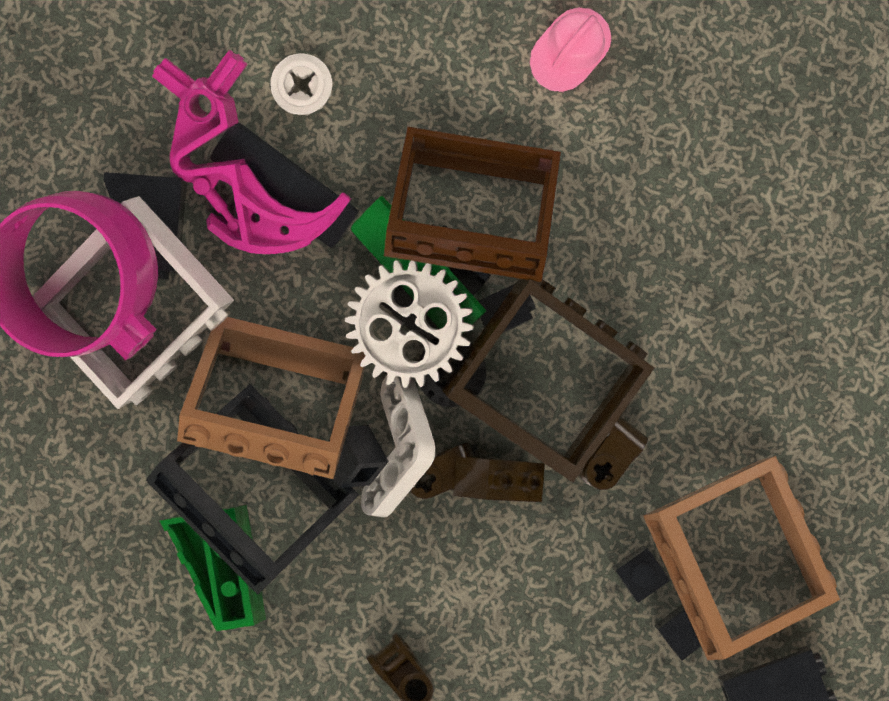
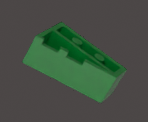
[159,504,266,631]

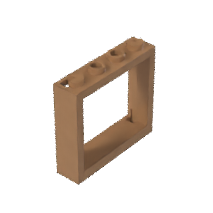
[177,317,366,479]
[643,456,840,660]

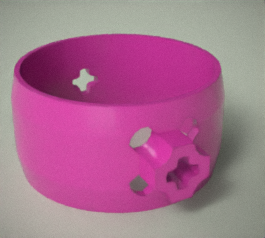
[0,191,158,360]

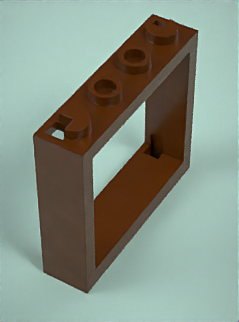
[384,127,561,282]

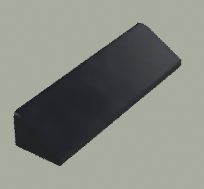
[210,122,359,248]

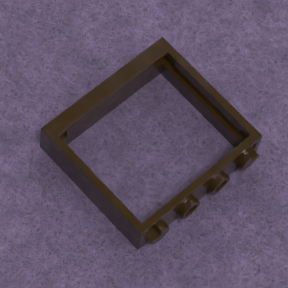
[441,279,655,482]

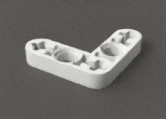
[361,375,435,517]

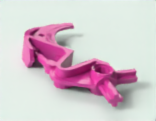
[152,50,352,254]

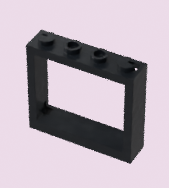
[145,384,359,595]

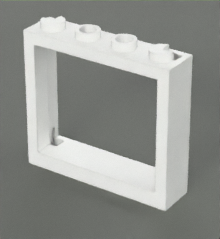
[32,196,234,409]

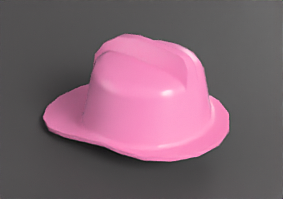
[530,7,611,92]

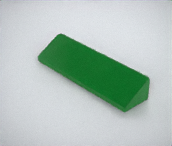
[350,196,486,335]

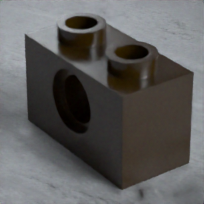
[453,456,545,502]

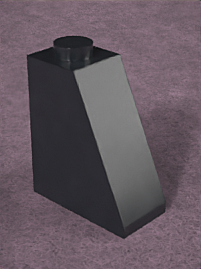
[104,172,187,280]

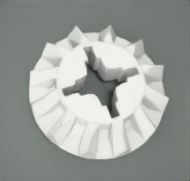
[271,53,332,116]

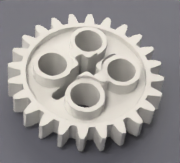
[345,260,474,388]

